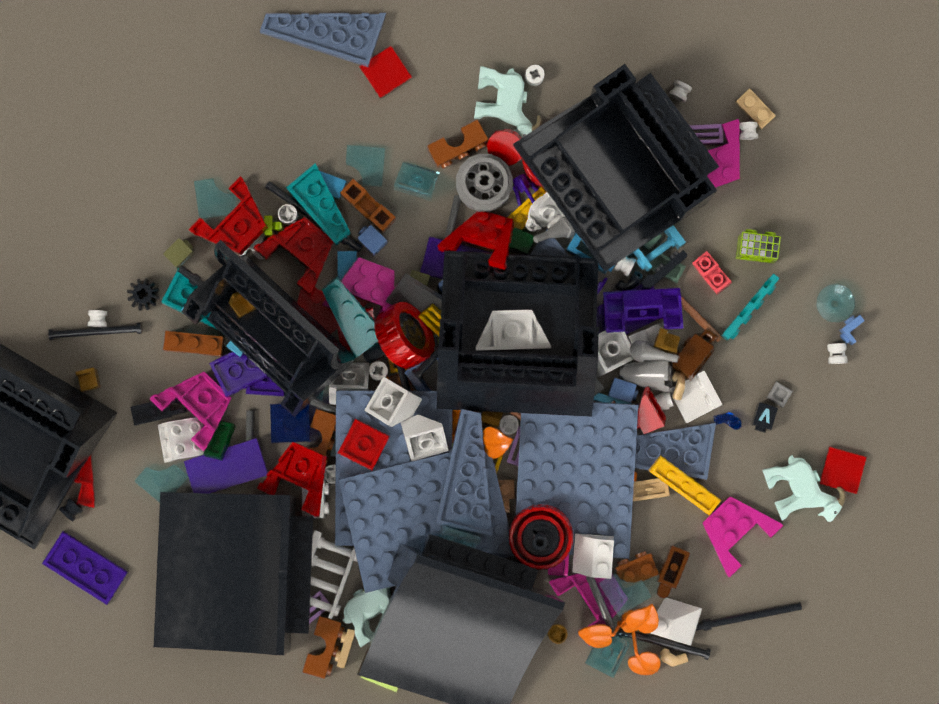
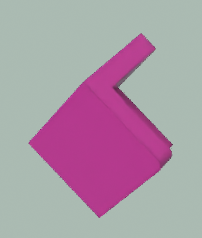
[548,554,569,576]

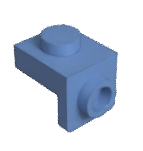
[839,315,864,345]

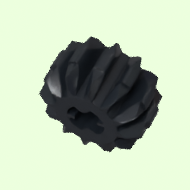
[127,278,160,311]

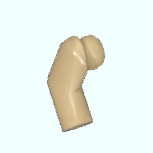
[672,372,685,400]
[660,649,688,667]

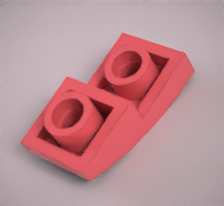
[692,251,732,295]

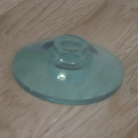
[816,284,855,322]

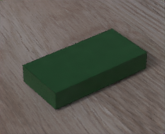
[203,420,236,461]

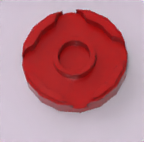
[487,129,522,166]

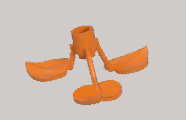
[452,410,513,459]
[578,604,661,675]

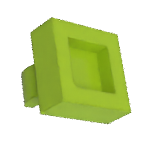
[264,216,283,237]

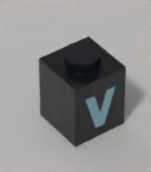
[751,402,778,433]

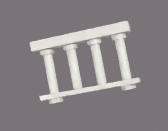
[310,530,357,619]

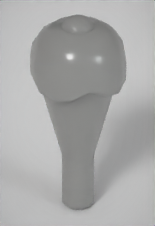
[533,217,576,243]
[630,340,679,362]

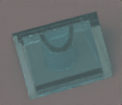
[394,162,439,201]
[585,635,631,678]

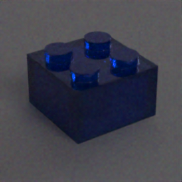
[270,404,311,444]

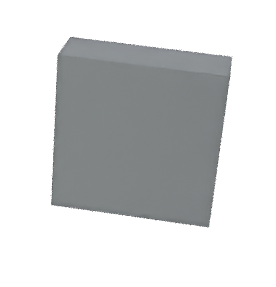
[766,381,793,408]

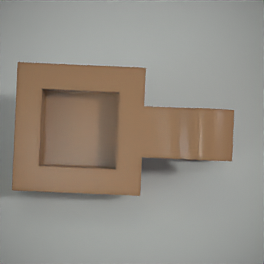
[498,480,515,513]

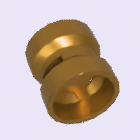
[548,624,568,644]

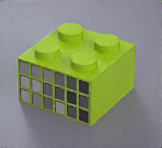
[735,229,781,264]

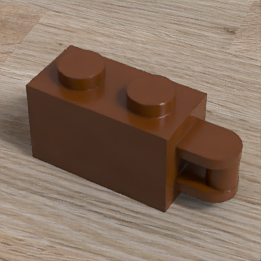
[672,328,718,381]
[656,546,690,598]

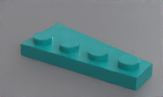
[322,277,378,358]

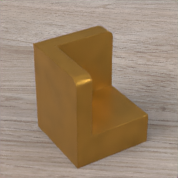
[229,292,256,317]
[653,328,680,354]
[75,367,101,392]
[481,411,503,428]

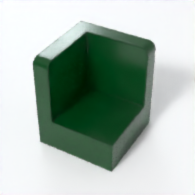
[509,228,534,255]

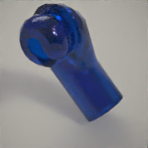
[713,412,742,430]

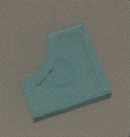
[346,145,385,187]
[194,179,236,219]
[134,464,188,503]
[598,573,652,617]

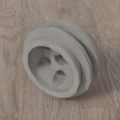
[456,154,513,212]

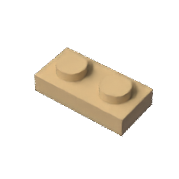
[735,89,776,130]
[633,478,670,501]
[335,628,355,668]

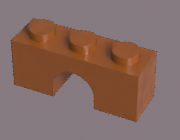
[427,119,488,169]
[340,179,396,234]
[163,331,225,357]
[305,409,336,468]
[303,616,345,679]

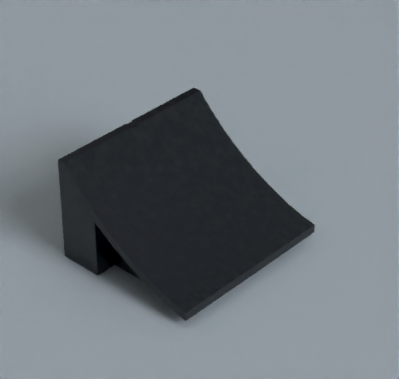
[513,64,719,272]
[182,240,356,417]
[436,251,599,417]
[0,344,117,550]
[153,492,314,655]
[357,533,565,704]

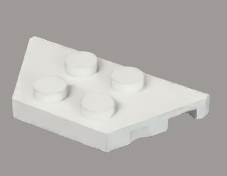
[476,310,551,351]

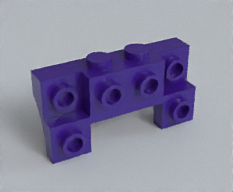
[603,288,683,333]

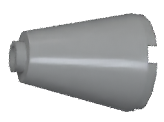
[620,360,673,392]

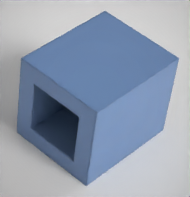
[358,225,388,256]
[608,378,638,403]

